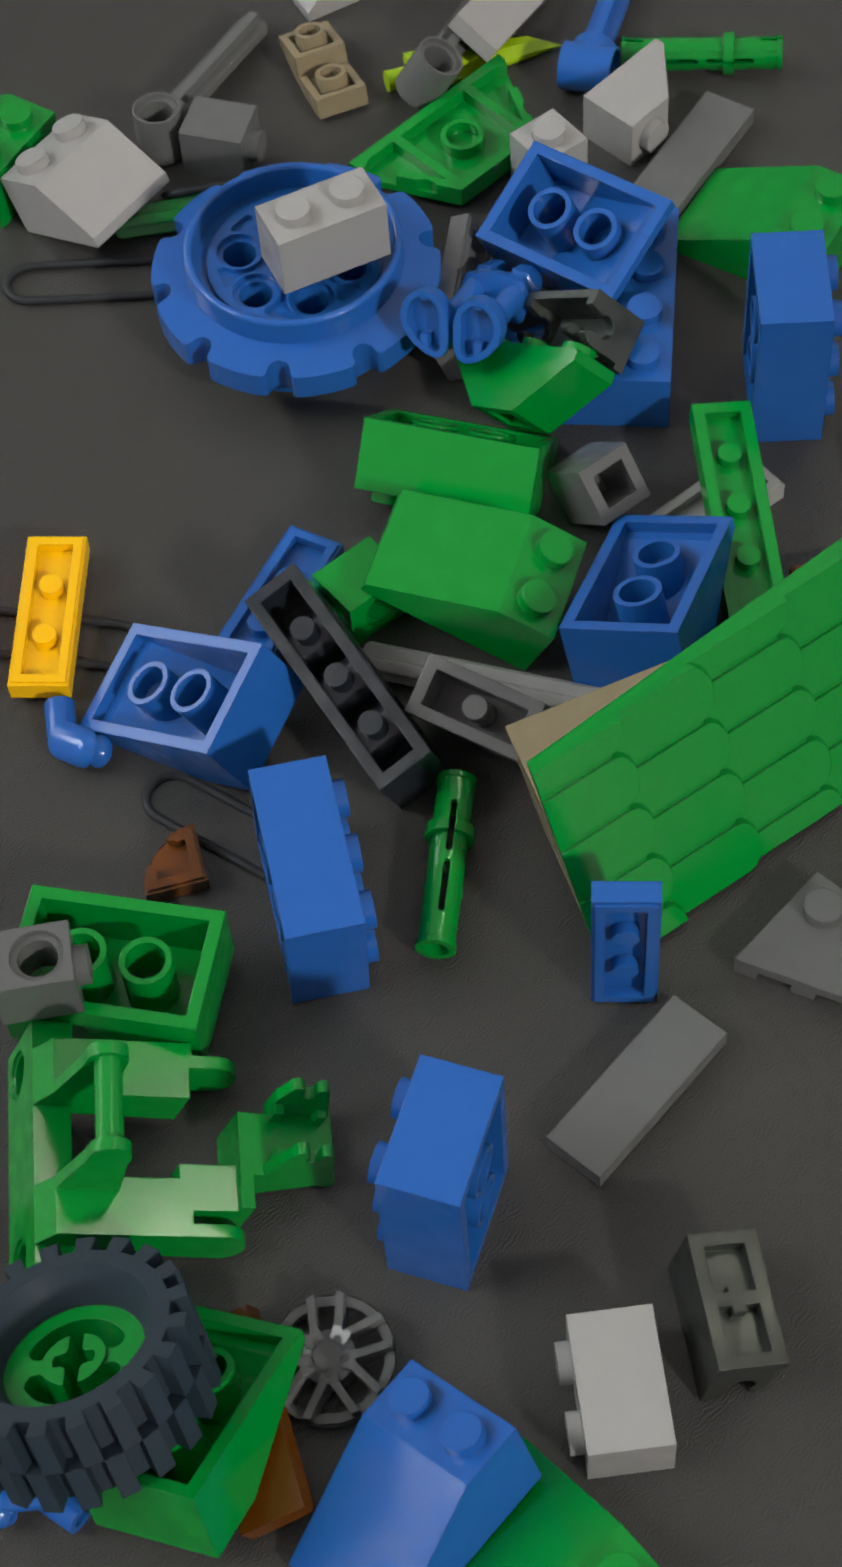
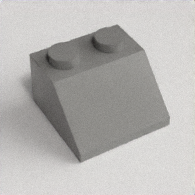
[0,113,170,248]

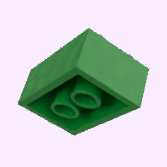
[7,885,234,1056]

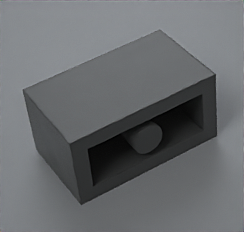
[404,653,550,765]

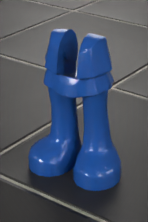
[400,259,543,364]

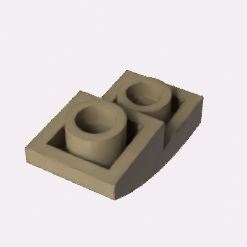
[279,20,369,120]

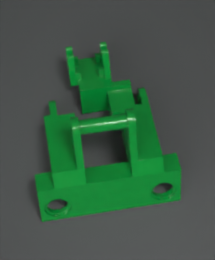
[8,1020,335,1269]

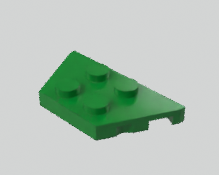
[349,54,533,206]

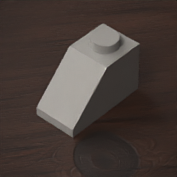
[583,38,669,167]

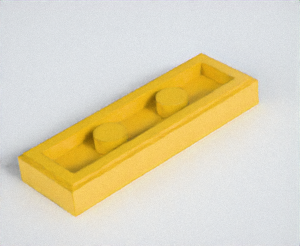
[7,536,90,698]

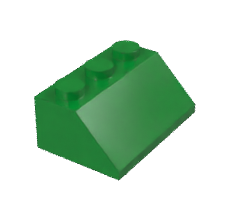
[354,408,561,516]

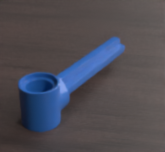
[557,0,631,93]

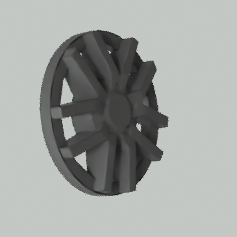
[280,1291,398,1428]

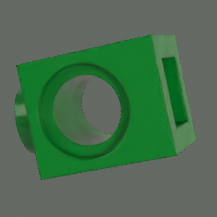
[312,536,405,644]

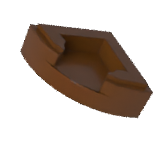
[144,823,210,902]

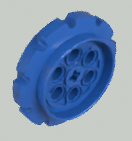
[151,162,442,397]

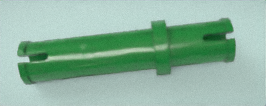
[621,31,783,75]
[415,769,477,959]

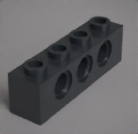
[244,563,450,809]

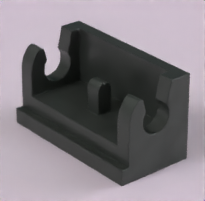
[517,289,645,374]
[668,1228,789,1401]

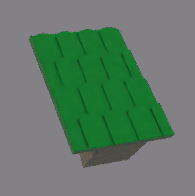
[505,538,842,938]

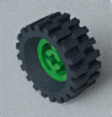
[0,1237,221,1513]

